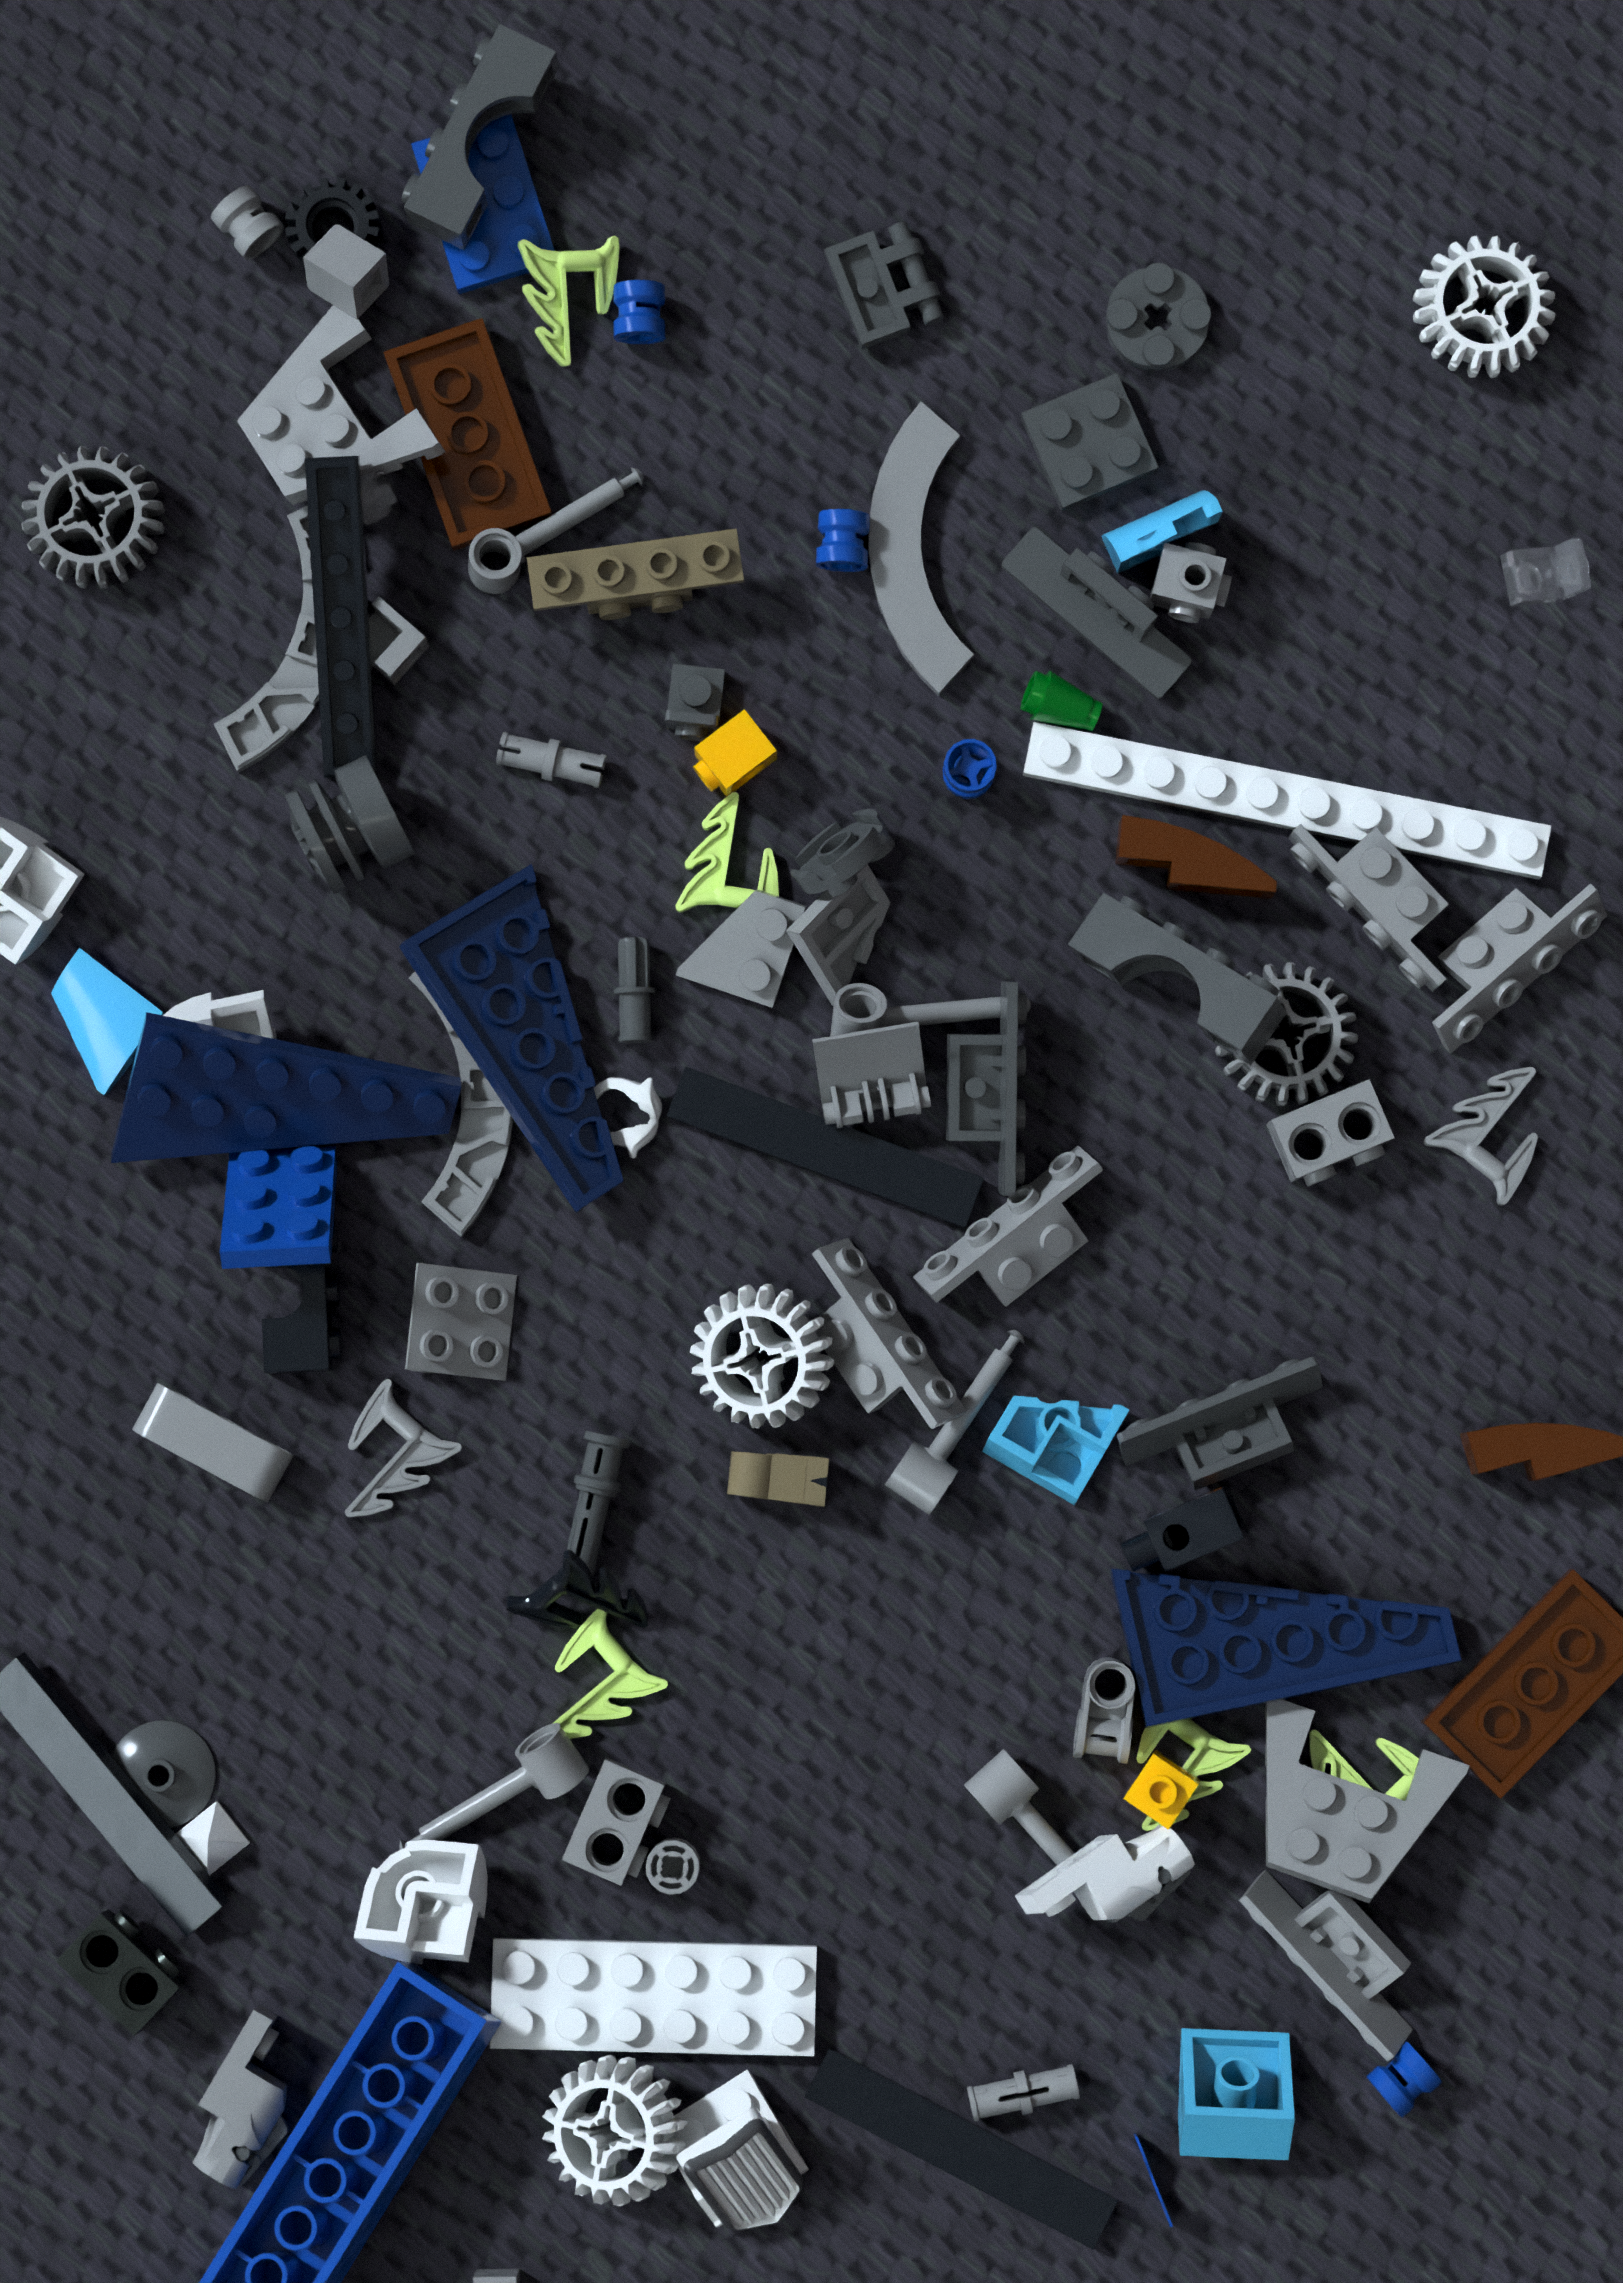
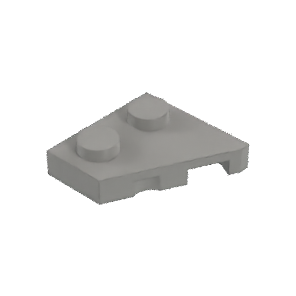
[786,864,890,1006]
[676,889,807,1008]

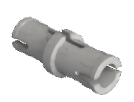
[496,732,607,788]
[967,2064,1080,2121]

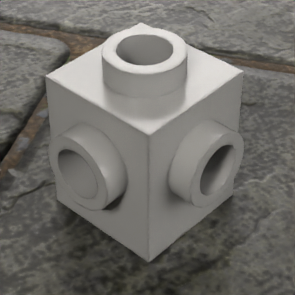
[1150,542,1232,623]

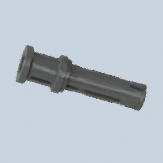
[567,1430,632,1578]

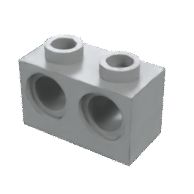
[1266,1079,1395,1187]
[562,1757,671,1886]

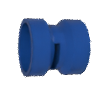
[614,280,665,344]
[816,509,870,572]
[942,739,997,799]
[1366,2041,1443,2118]

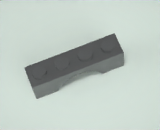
[401,24,559,250]
[1068,892,1287,1065]

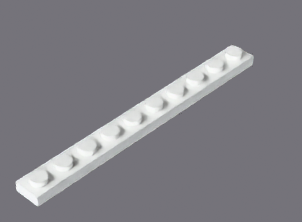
[1023,722,1551,880]

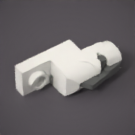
[1015,1825,1195,1921]

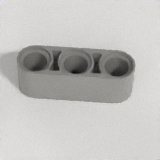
[132,1382,294,1502]

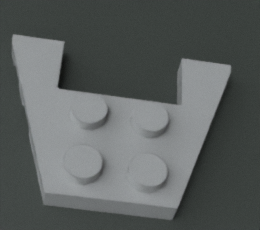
[237,305,446,505]
[1265,1700,1470,1903]

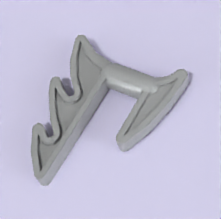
[1423,1067,1538,1206]
[345,1379,463,1517]

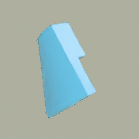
[1101,490,1223,573]
[51,948,165,1096]
[982,1396,1129,1505]

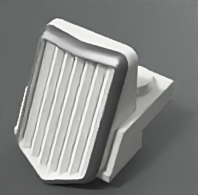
[672,2070,809,2231]

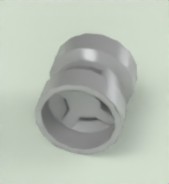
[211,185,285,260]
[646,1837,701,1895]

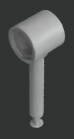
[468,467,644,594]
[830,983,1031,1036]
[885,1330,1024,1515]
[399,1723,589,1850]
[964,1749,1120,1922]

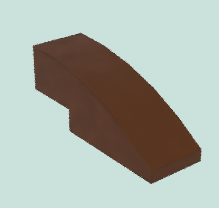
[1115,815,1277,899]
[1460,1423,1623,1481]

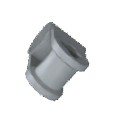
[1073,1657,1135,1764]

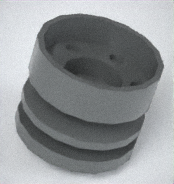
[285,755,416,894]

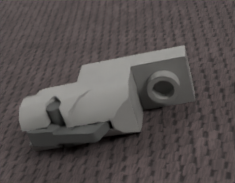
[192,2005,289,2189]

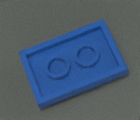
[411,114,554,294]
[220,1146,337,1269]

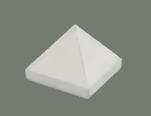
[176,1801,250,1876]

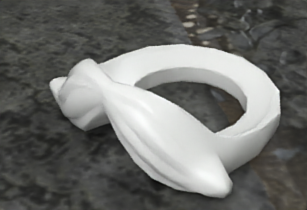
[594,1077,662,1159]

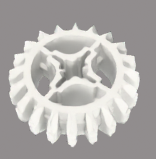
[1413,235,1555,378]
[690,1284,834,1428]
[542,2055,687,2206]

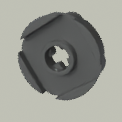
[1105,263,1211,371]
[791,809,895,897]

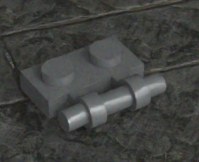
[824,221,944,350]

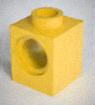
[693,709,777,797]
[1123,1750,1200,1830]

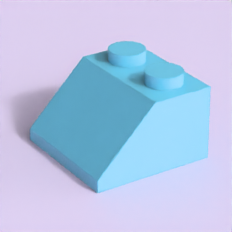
[1178,2028,1295,2160]

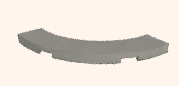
[868,401,974,696]
[214,505,319,773]
[409,972,514,1238]

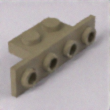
[527,529,744,620]

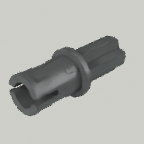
[614,937,656,1043]

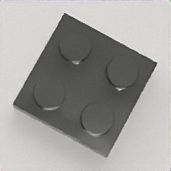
[1020,373,1159,512]

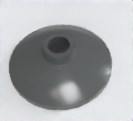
[112,1720,216,1828]

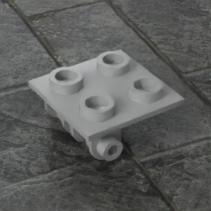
[812,1021,931,1128]
[405,1263,517,1381]

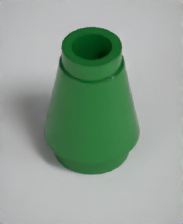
[1020,671,1103,732]

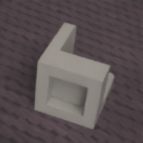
[303,225,389,319]
[369,596,429,686]

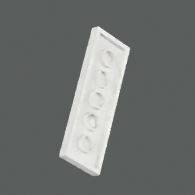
[490,1938,817,2056]

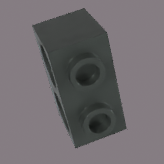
[55,1909,186,2036]

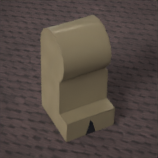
[727,1451,829,1507]

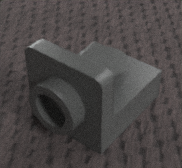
[665,663,725,741]

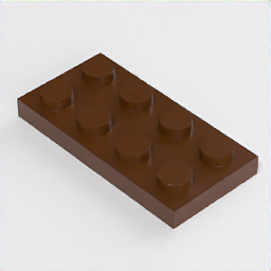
[383,318,552,551]
[1421,1569,1623,1799]

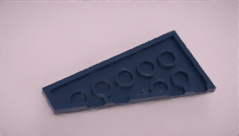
[399,864,624,1213]
[111,1012,462,1163]
[1110,1569,1461,1729]

